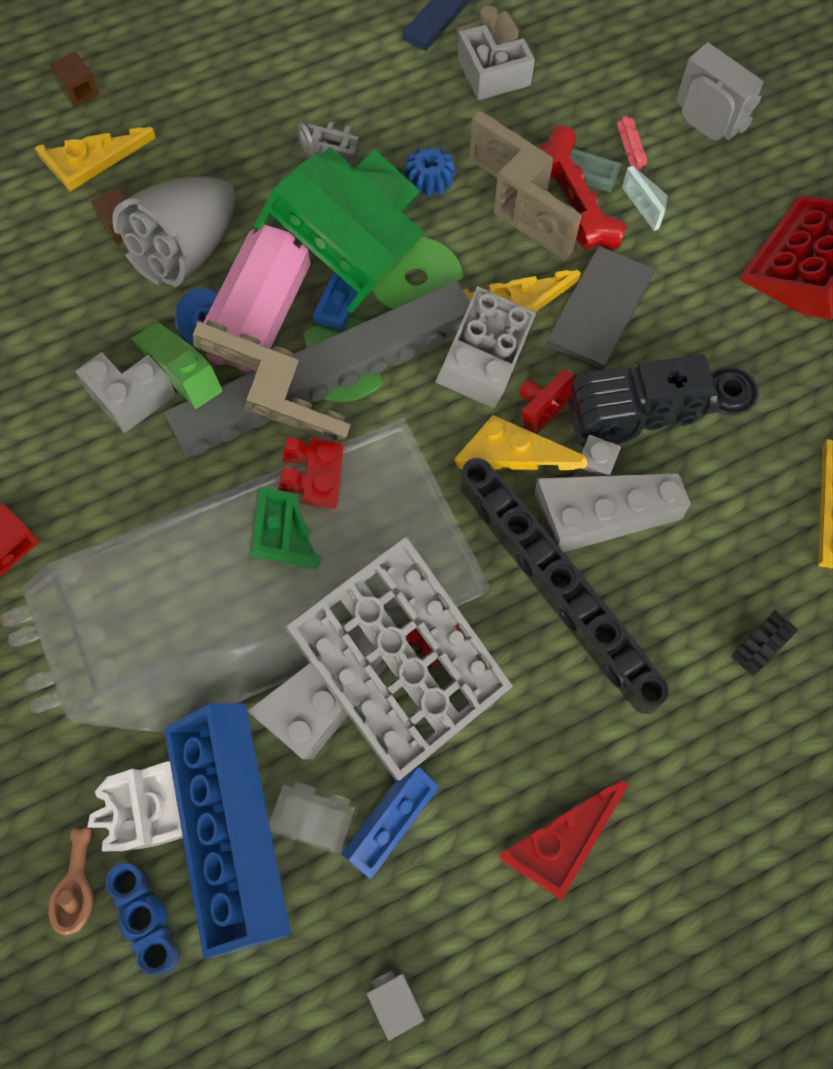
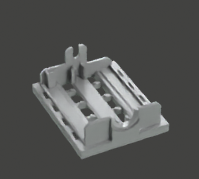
[283,536,513,781]

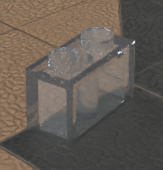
[269,782,356,857]

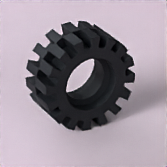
[731,609,798,676]

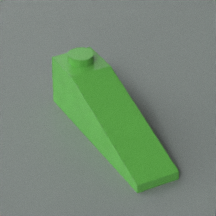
[131,322,223,410]

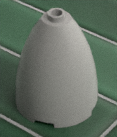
[112,176,236,288]

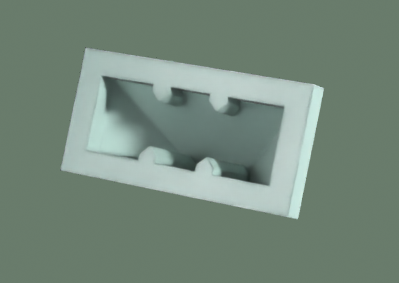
[622,166,668,231]

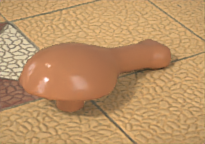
[48,827,93,936]

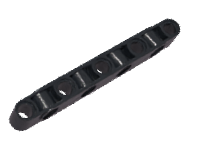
[461,458,669,714]

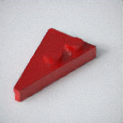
[498,781,628,901]

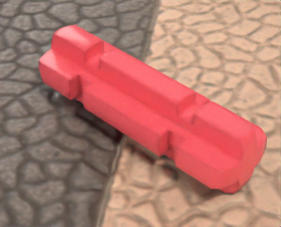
[617,116,647,170]

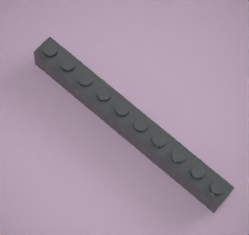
[164,281,470,458]

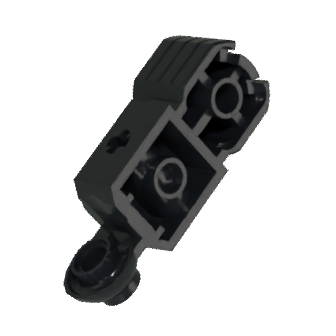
[567,354,759,447]

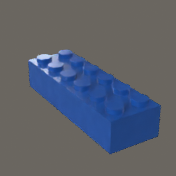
[164,703,291,959]

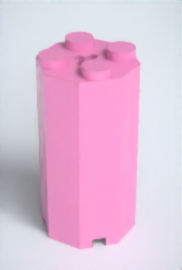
[203,225,310,374]

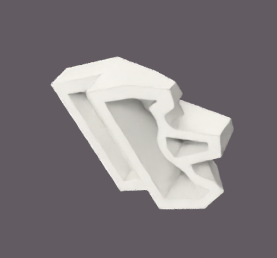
[87,761,183,851]

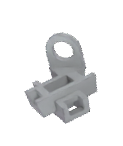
[297,122,359,164]

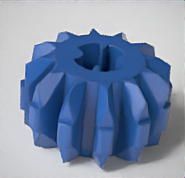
[404,145,455,198]

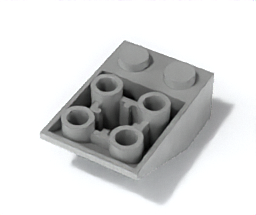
[435,286,536,408]

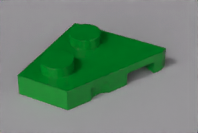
[249,486,321,569]

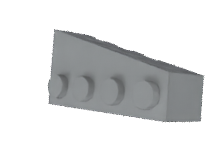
[533,473,691,552]
[248,626,388,759]

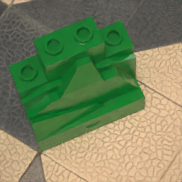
[254,147,424,314]

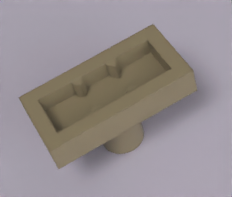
[456,6,519,45]

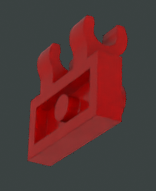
[278,437,344,510]

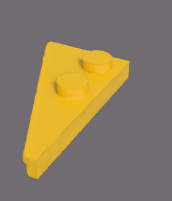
[35,127,156,191]
[463,270,581,312]
[454,415,588,470]

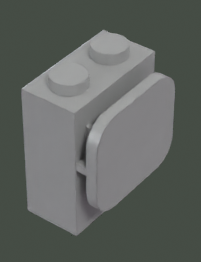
[675,42,764,140]

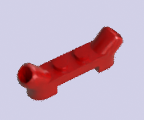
[536,125,627,250]

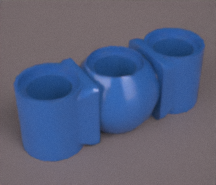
[106,863,180,975]

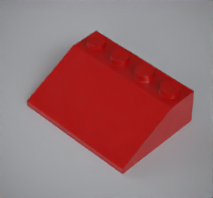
[740,195,833,320]

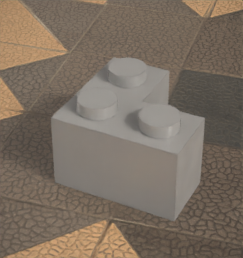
[457,25,535,100]
[75,352,176,433]

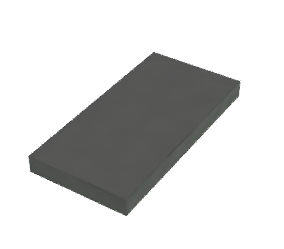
[546,246,655,370]

